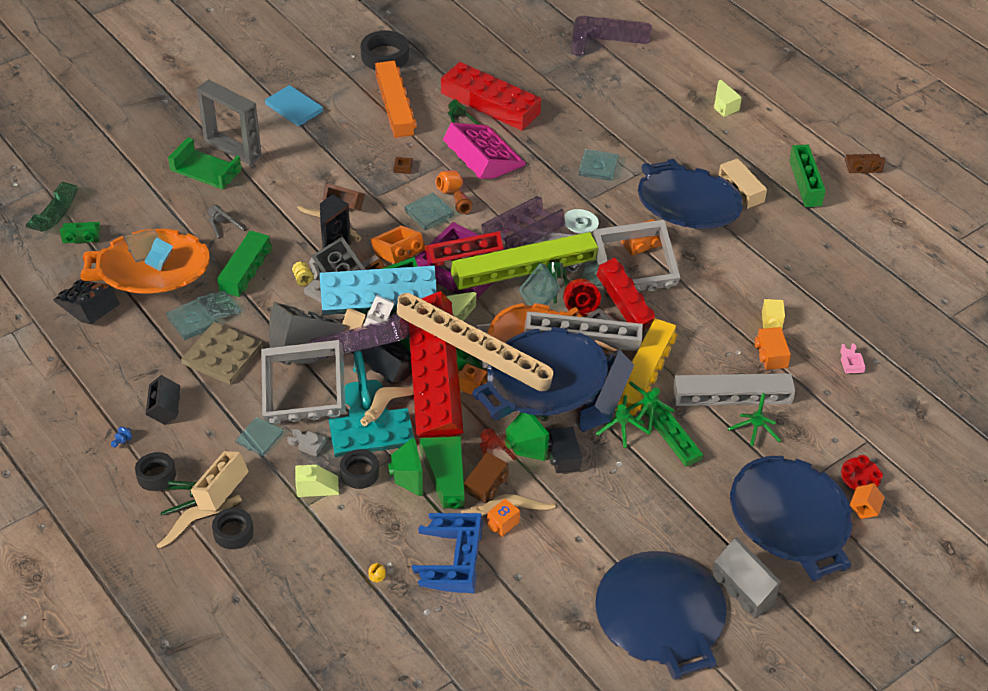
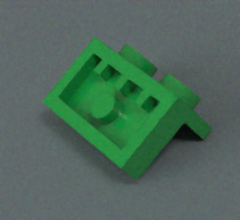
[60,222,101,243]

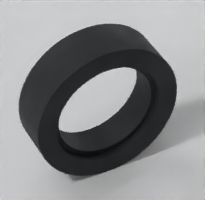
[361,30,409,70]

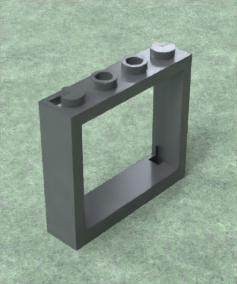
[197,79,262,166]

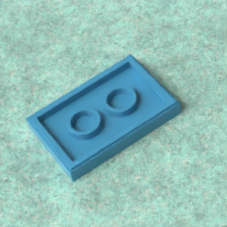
[265,85,323,127]

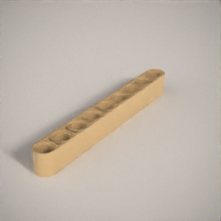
[397,293,553,391]

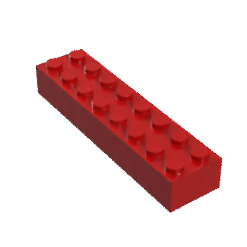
[409,291,464,438]

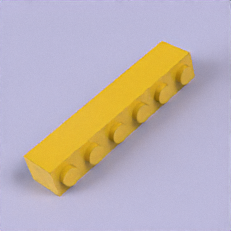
[615,318,678,416]

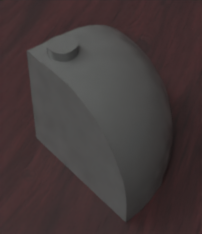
[269,302,345,365]

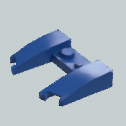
[412,513,484,593]

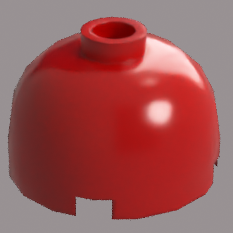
[563,278,601,317]

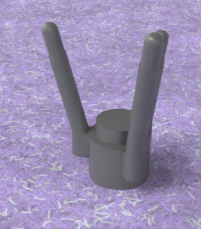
[208,204,245,238]

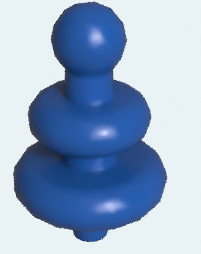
[111,426,132,448]

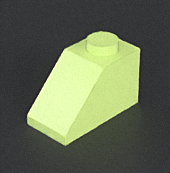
[714,80,742,117]
[447,292,477,321]
[295,465,339,497]

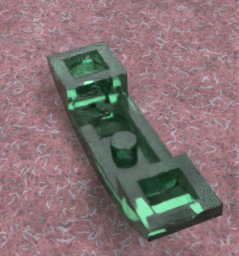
[26,182,78,232]

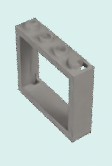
[592,220,680,296]
[261,340,346,424]

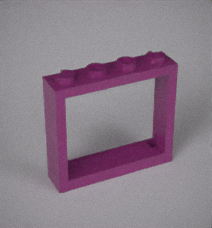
[415,222,507,300]

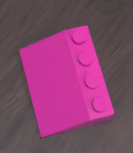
[443,122,526,179]

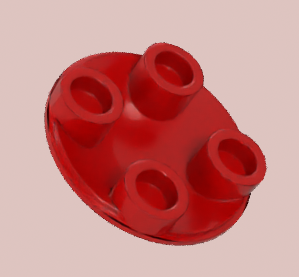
[841,455,883,490]

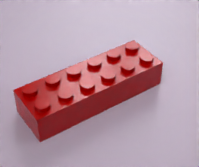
[441,62,541,131]

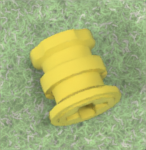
[292,261,314,286]

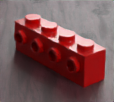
[425,231,503,266]
[596,257,655,331]

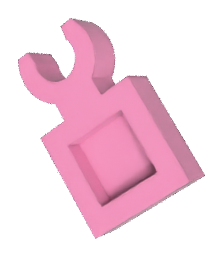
[841,343,866,374]

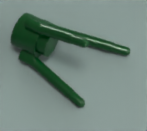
[448,99,481,125]
[542,262,569,303]
[160,481,197,516]

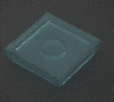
[579,149,619,181]
[404,192,454,230]
[518,263,561,305]
[166,298,218,341]

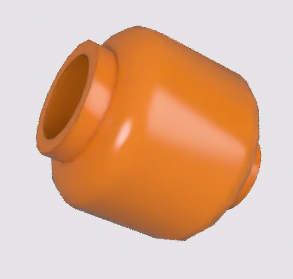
[436,170,463,194]

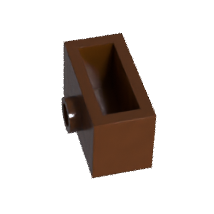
[322,183,365,211]
[464,452,509,503]

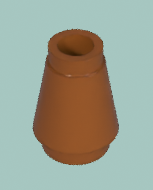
[454,191,473,214]

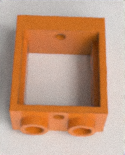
[370,226,425,264]

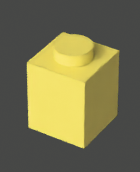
[762,299,785,328]

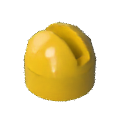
[368,563,386,582]

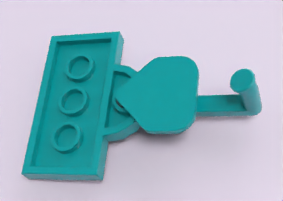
[329,349,414,457]

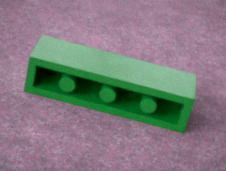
[789,144,826,207]
[217,230,272,297]

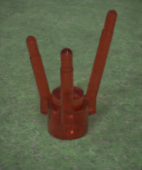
[479,428,516,460]

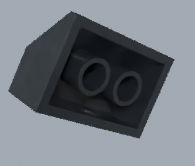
[320,194,351,249]
[351,332,412,383]

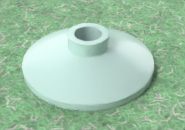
[563,209,599,234]

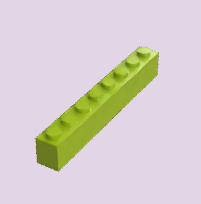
[451,232,598,290]

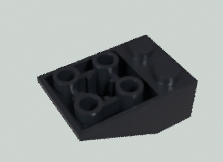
[53,279,120,325]

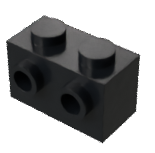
[145,375,180,425]
[548,427,583,473]

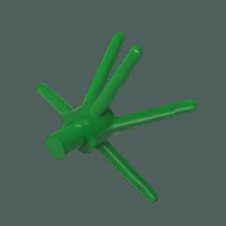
[627,381,675,431]
[728,393,781,446]
[596,395,651,448]

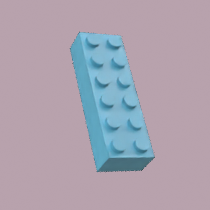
[320,266,437,315]

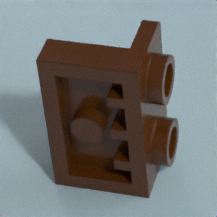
[845,154,885,173]

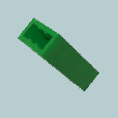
[420,437,464,509]

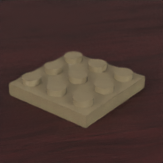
[181,322,263,385]

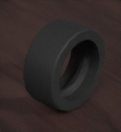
[340,449,379,489]
[134,452,177,491]
[212,508,254,549]

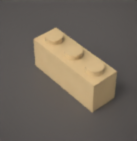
[719,158,767,209]
[191,451,249,511]

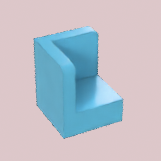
[144,237,173,271]

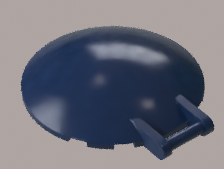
[638,159,743,229]
[472,327,608,420]
[730,456,853,581]
[595,551,726,680]

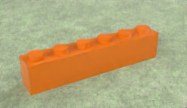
[375,61,417,138]

